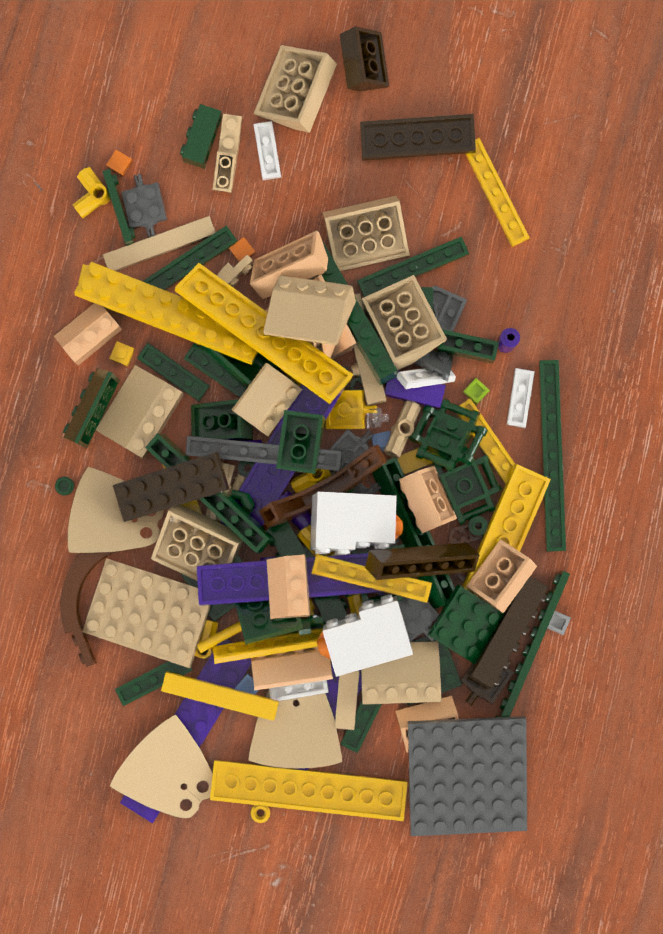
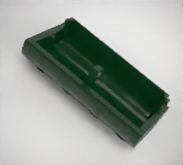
[199,344,281,388]

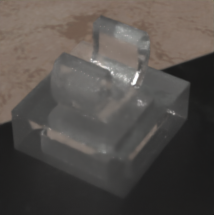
[367,408,389,429]

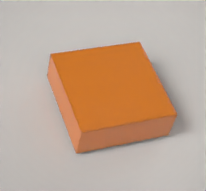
[106,150,133,177]
[229,237,256,262]

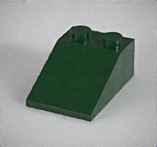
[191,399,253,441]
[276,410,325,474]

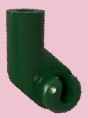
[231,490,255,514]

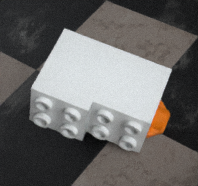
[310,492,403,555]
[317,594,413,677]

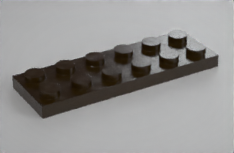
[360,114,476,161]
[113,452,230,522]

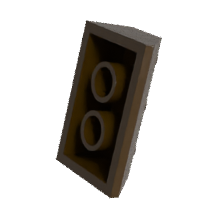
[340,26,389,91]

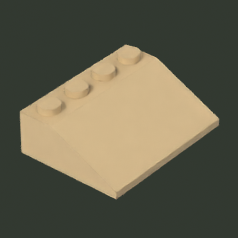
[254,45,337,133]
[322,196,410,271]
[362,275,447,370]
[263,276,356,346]
[96,365,184,459]
[151,505,243,581]
[361,641,441,704]

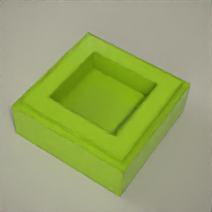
[463,378,490,405]

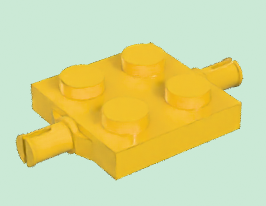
[326,390,377,429]

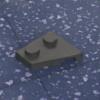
[433,285,467,331]
[414,350,453,381]

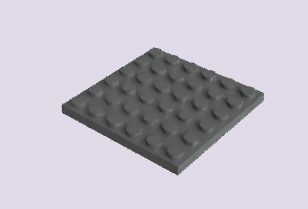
[408,716,527,836]

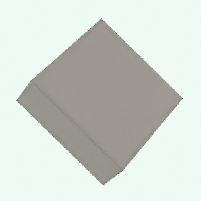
[547,611,571,635]

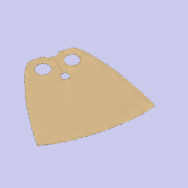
[68,467,164,553]
[248,690,342,768]
[110,715,213,818]

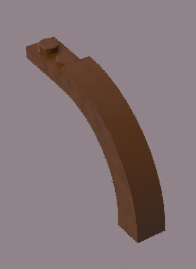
[259,445,387,528]
[60,551,118,667]

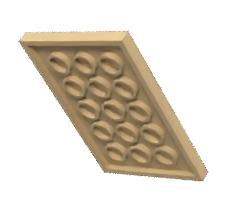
[82,558,211,668]

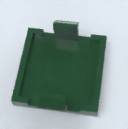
[287,615,325,635]

